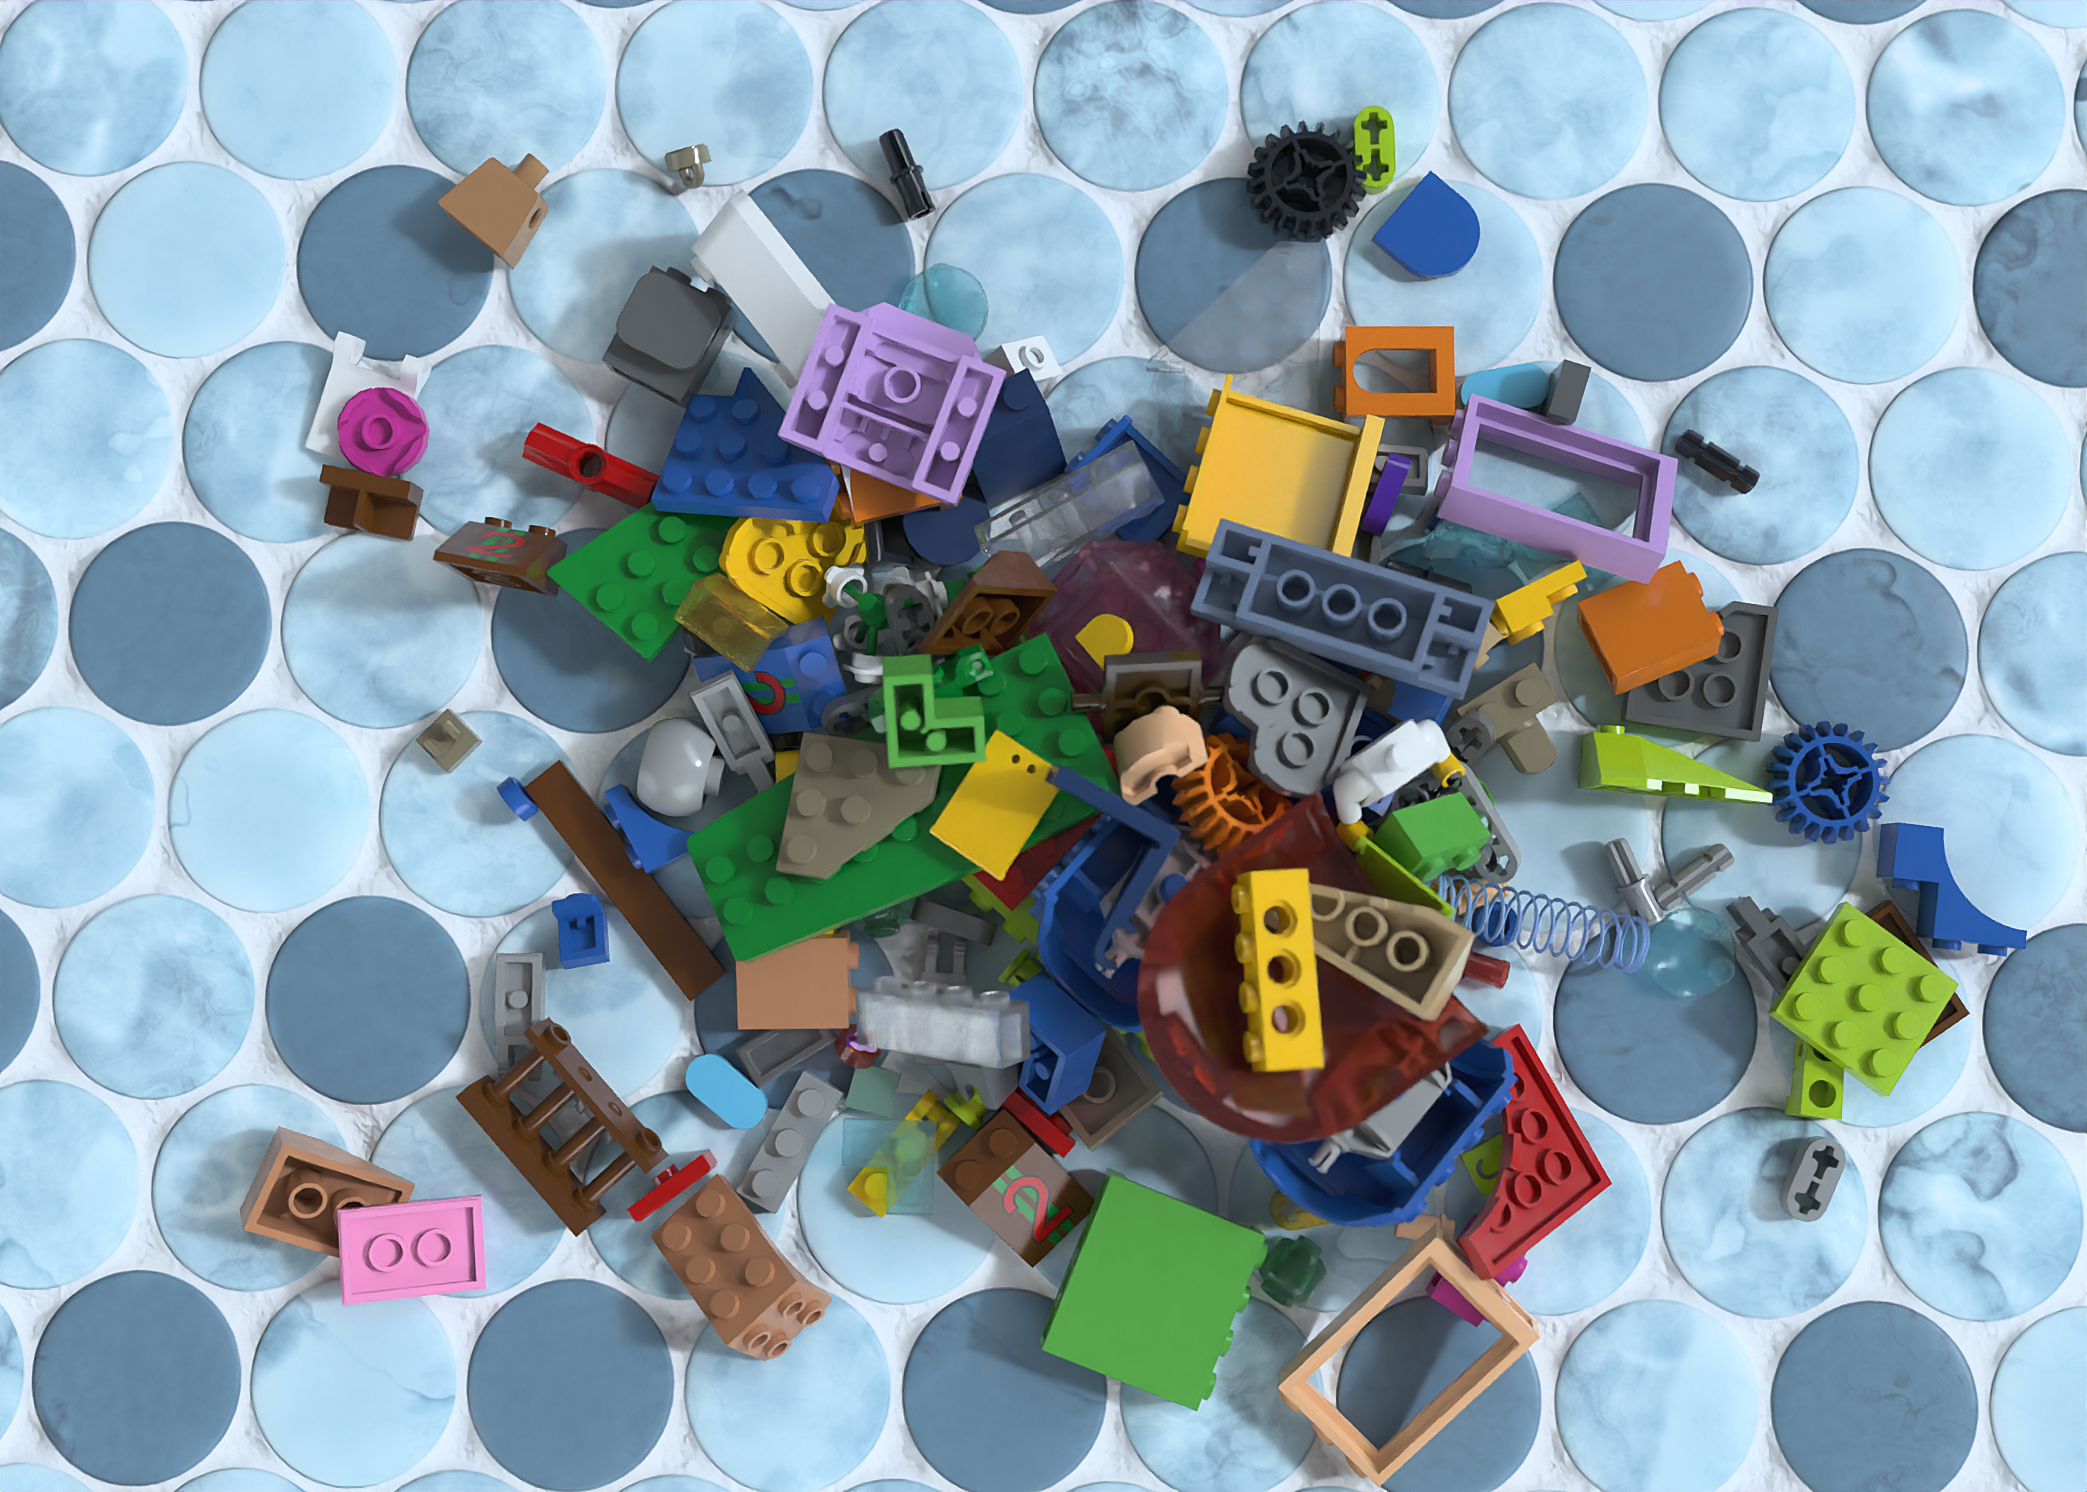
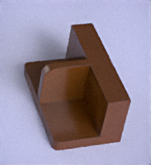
[319,464,424,541]

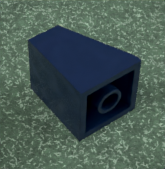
[970,367,1067,511]

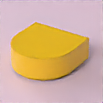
[1075,614,1133,670]

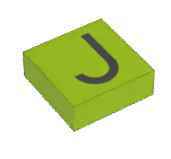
[1458,1132,1502,1197]

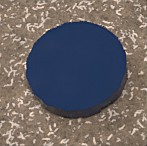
[900,482,991,567]

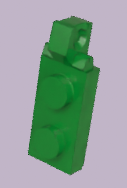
[867,643,993,734]

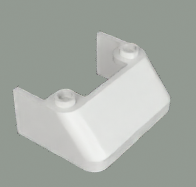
[689,189,836,389]

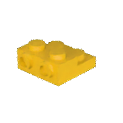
[1489,560,1587,646]

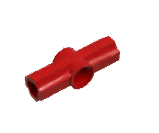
[522,422,660,510]

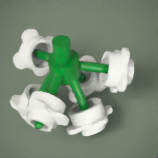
[822,562,949,686]

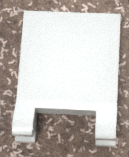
[305,331,432,462]

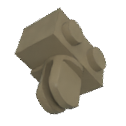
[1447,662,1559,774]

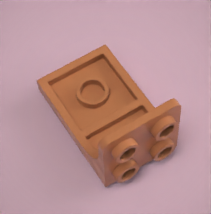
[650,1173,832,1361]

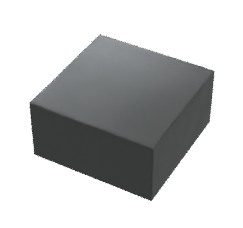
[1539,359,1592,425]

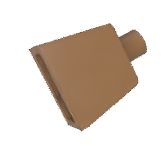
[438,153,549,269]

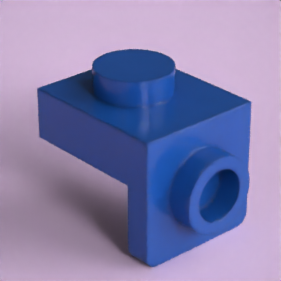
[551,893,610,970]

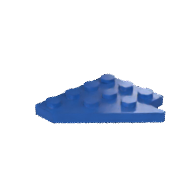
[651,367,840,523]

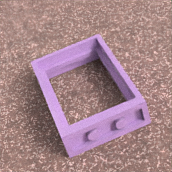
[1433,393,1678,585]

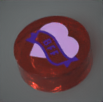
[834,1024,882,1069]

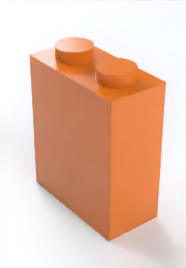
[1577,560,1724,696]

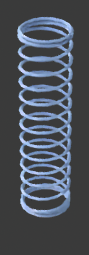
[1421,871,1650,974]

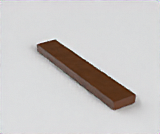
[524,760,728,1001]

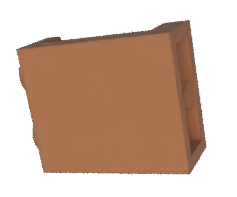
[736,929,860,1029]

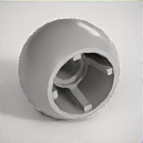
[636,717,727,817]

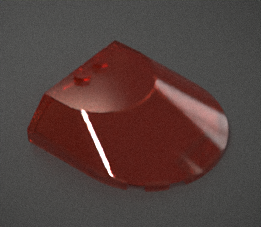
[1137,790,1491,1143]

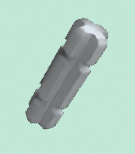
[1652,843,1735,911]

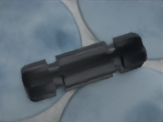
[1674,429,1760,494]

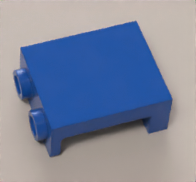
[1064,415,1192,559]

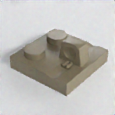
[1059,1023,1164,1152]

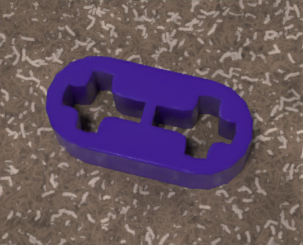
[1359,451,1412,538]

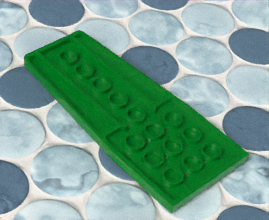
[687,632,1123,963]

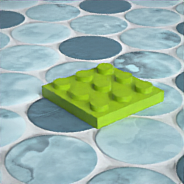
[1768,901,1959,1097]

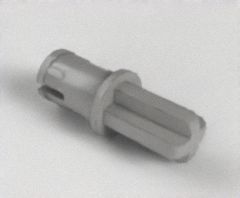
[1603,838,1665,929]

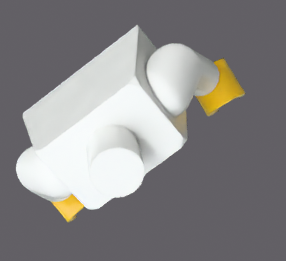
[1333,719,1466,852]

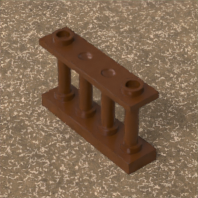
[455,1017,669,1237]

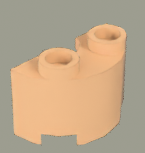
[1113,706,1208,806]

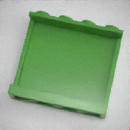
[1039,1167,1268,1411]

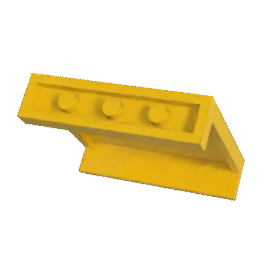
[1172,374,1385,559]

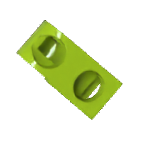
[1785,1036,1844,1120]

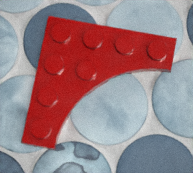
[1458,1023,1612,1281]

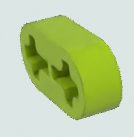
[1351,105,1396,195]

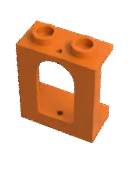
[1332,326,1455,425]

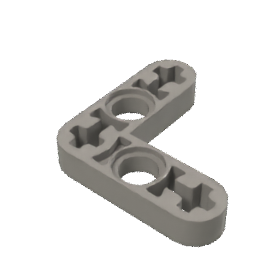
[1368,760,1521,884]

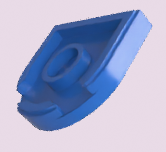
[1371,170,1480,278]

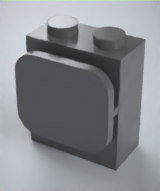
[601,266,738,409]

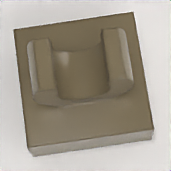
[415,708,483,773]

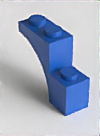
[603,783,696,874]
[1876,822,2027,957]

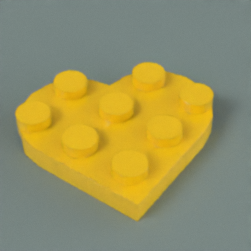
[719,499,866,626]

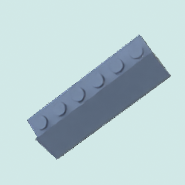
[1190,518,1495,701]

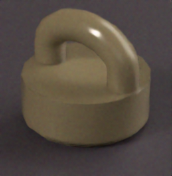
[664,144,712,189]

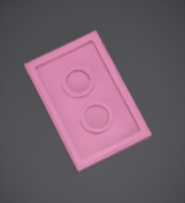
[338,1195,486,1305]

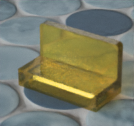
[673,573,789,673]

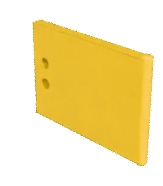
[930,729,1060,880]

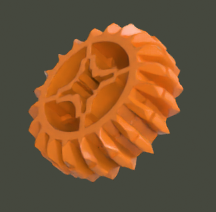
[1170,732,1294,859]

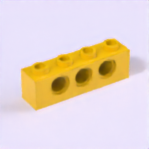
[1232,869,1324,1071]

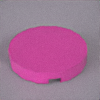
[337,387,430,477]

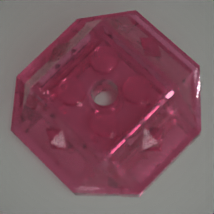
[1028,541,1221,735]

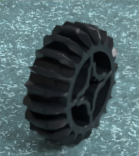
[1246,120,1367,244]

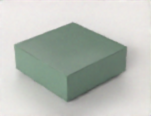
[845,1061,902,1118]

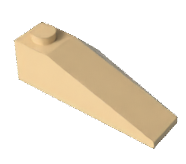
[1263,883,1475,1021]

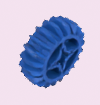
[1762,721,1892,844]

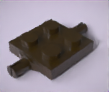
[1070,650,1225,744]

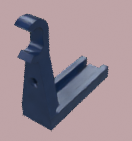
[1044,763,1181,970]

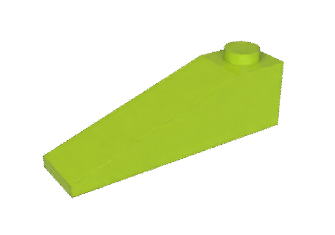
[1578,725,1773,805]

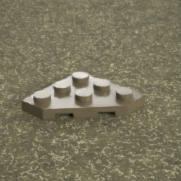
[776,732,941,880]

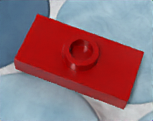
[626,1149,718,1223]

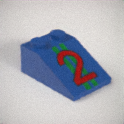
[692,616,852,735]

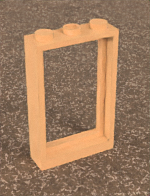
[1277,1223,1540,1487]

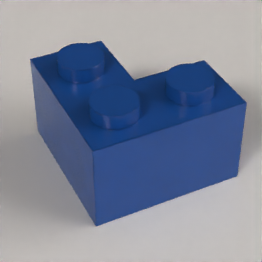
[994,971,1107,1115]

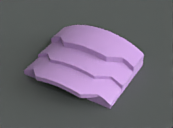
[778,302,1007,507]

